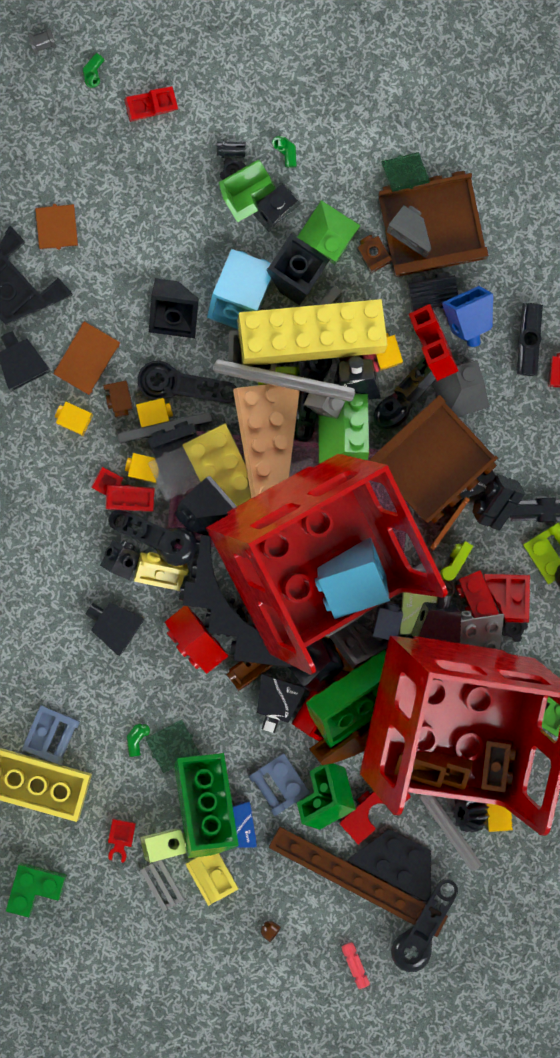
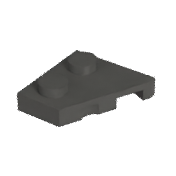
[329,622,388,669]

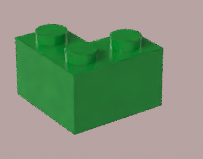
[297,763,356,830]
[6,862,67,918]

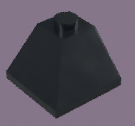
[266,234,330,306]
[148,278,199,339]
[174,476,237,536]

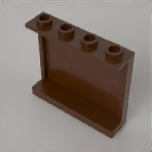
[378,171,489,278]
[369,395,498,524]

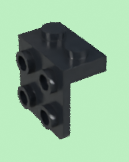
[148,421,198,485]

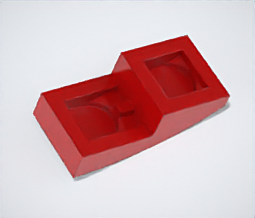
[124,86,178,122]

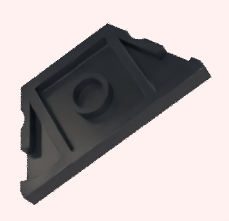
[348,829,431,902]

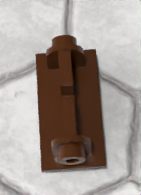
[226,661,273,691]

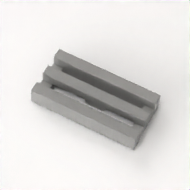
[140,860,184,912]

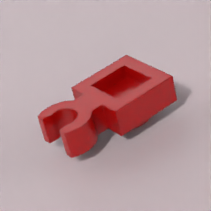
[91,467,131,495]
[108,819,136,863]

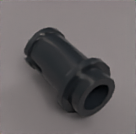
[217,139,246,158]

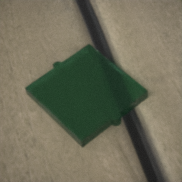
[381,152,430,192]
[145,719,200,773]

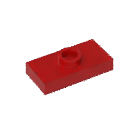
[105,485,155,512]

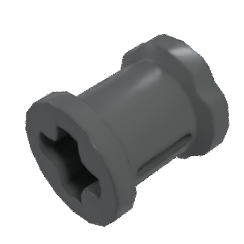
[28,27,57,55]

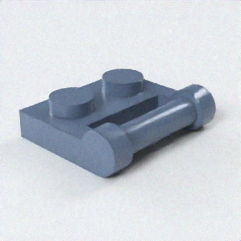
[22,705,80,766]
[248,753,310,816]

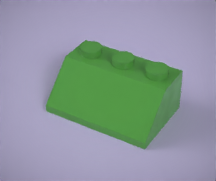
[319,394,369,464]

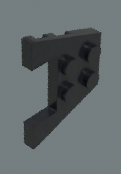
[0,226,73,325]

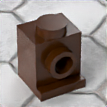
[357,235,392,274]
[103,380,133,418]

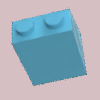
[207,249,272,329]
[315,538,390,619]

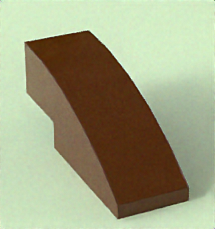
[309,721,371,765]
[394,752,473,790]

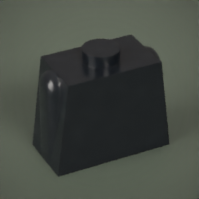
[288,636,345,693]

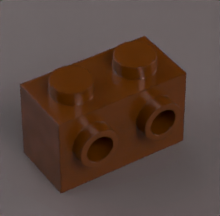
[481,738,517,792]

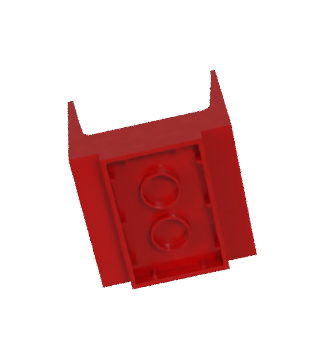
[206,454,448,675]
[360,635,560,836]

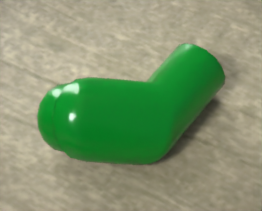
[82,53,105,88]
[272,136,297,168]
[127,723,150,757]

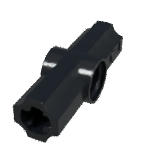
[517,303,543,376]
[510,498,560,522]

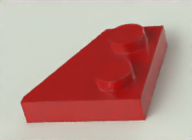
[484,574,530,623]

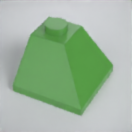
[297,200,360,265]

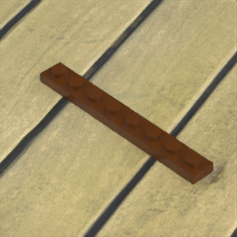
[269,826,448,937]

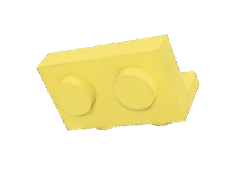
[133,552,189,591]

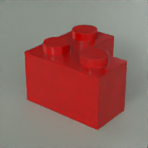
[164,606,228,674]

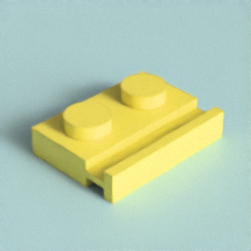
[185,853,239,906]

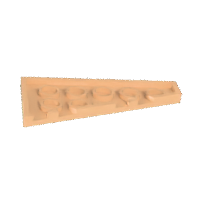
[233,384,300,498]

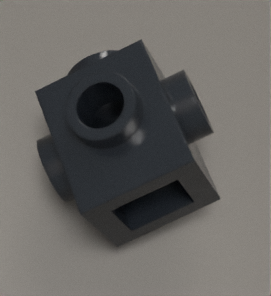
[100,540,140,580]

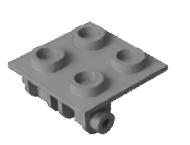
[460,611,504,650]

